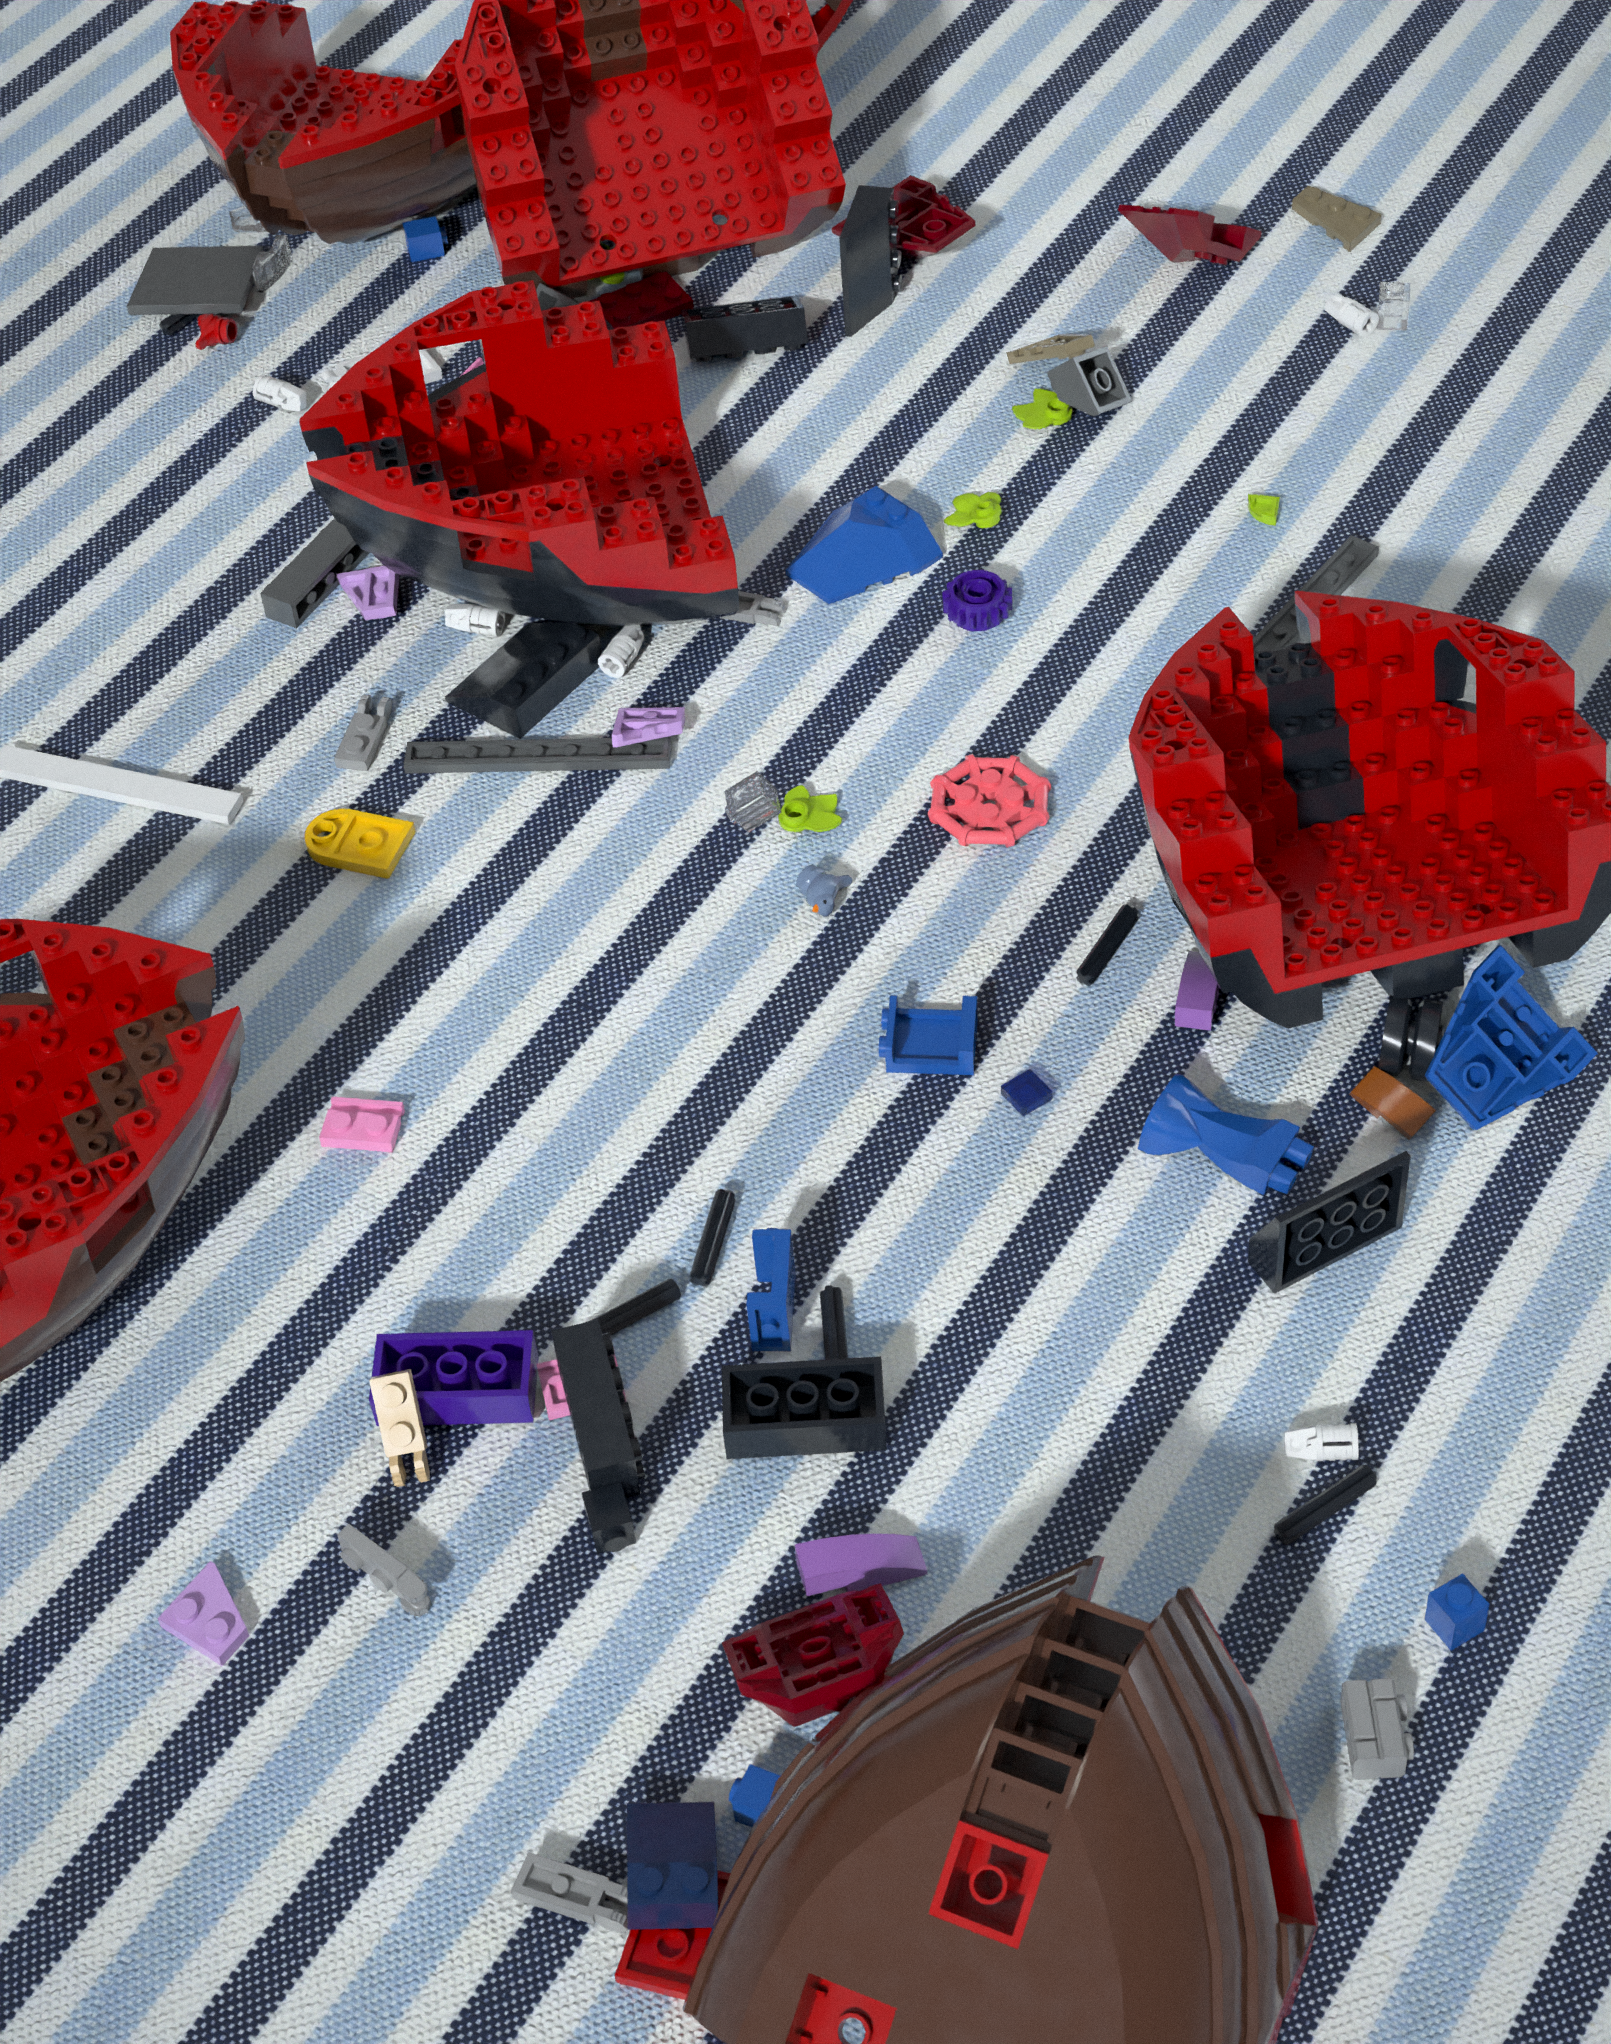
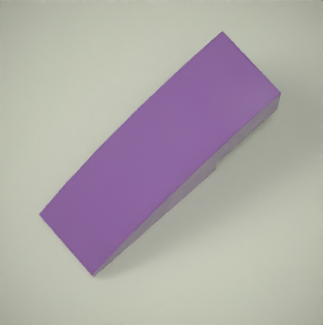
[1175,951,1220,1031]
[794,1533,928,1596]

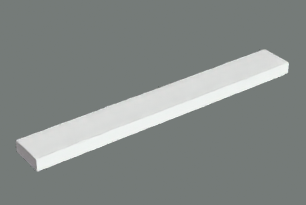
[0,745,244,825]

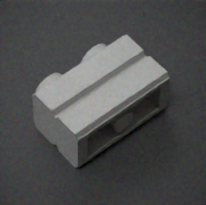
[1340,1678,1414,1780]

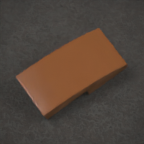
[1349,1066,1436,1140]

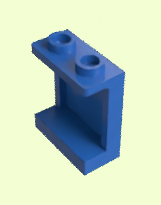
[879,995,978,1075]
[747,1228,796,1351]

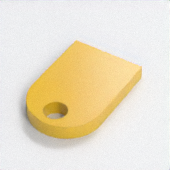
[304,809,416,879]

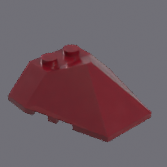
[832,175,976,259]
[1118,205,1262,266]

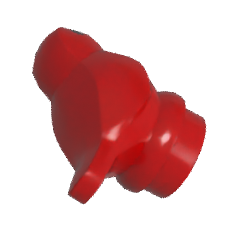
[195,314,237,350]

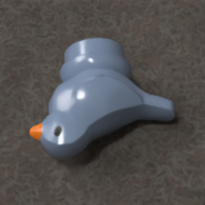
[796,864,852,917]

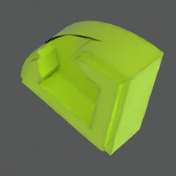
[1248,494,1280,526]

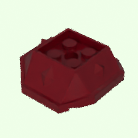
[722,1583,904,1727]

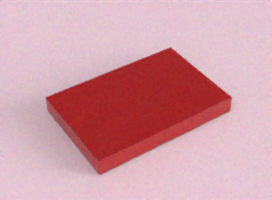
[615,1870,731,2000]

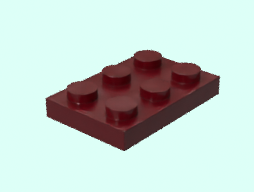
[589,272,694,330]

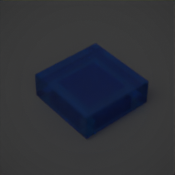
[1001,1069,1053,1116]

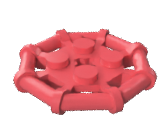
[928,754,1051,848]

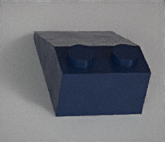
[627,1802,718,1930]

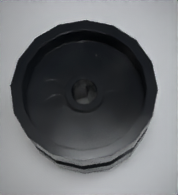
[1379,995,1443,1082]

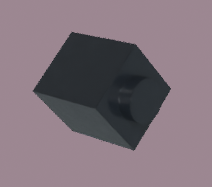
[581,1482,636,1554]

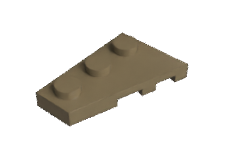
[1292,186,1382,252]
[1007,334,1095,364]

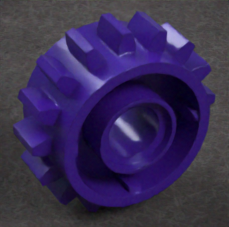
[942,570,1013,631]

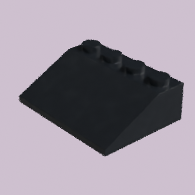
[839,185,902,337]
[681,295,808,362]
[445,622,602,739]
[1248,1151,1411,1294]

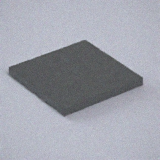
[127,246,265,315]

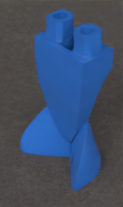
[1137,1073,1314,1195]

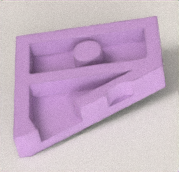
[337,566,399,620]
[612,707,685,747]
[157,1561,249,1666]

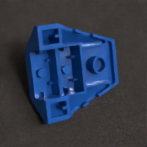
[785,486,943,604]
[1425,945,1598,1130]

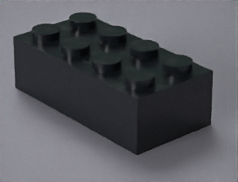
[551,1319,645,1498]
[722,1356,887,1459]

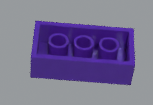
[369,1330,539,1426]

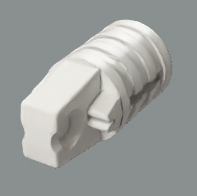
[1325,294,1379,337]
[253,374,307,411]
[445,604,505,637]
[598,625,645,678]
[1284,1423,1359,1461]

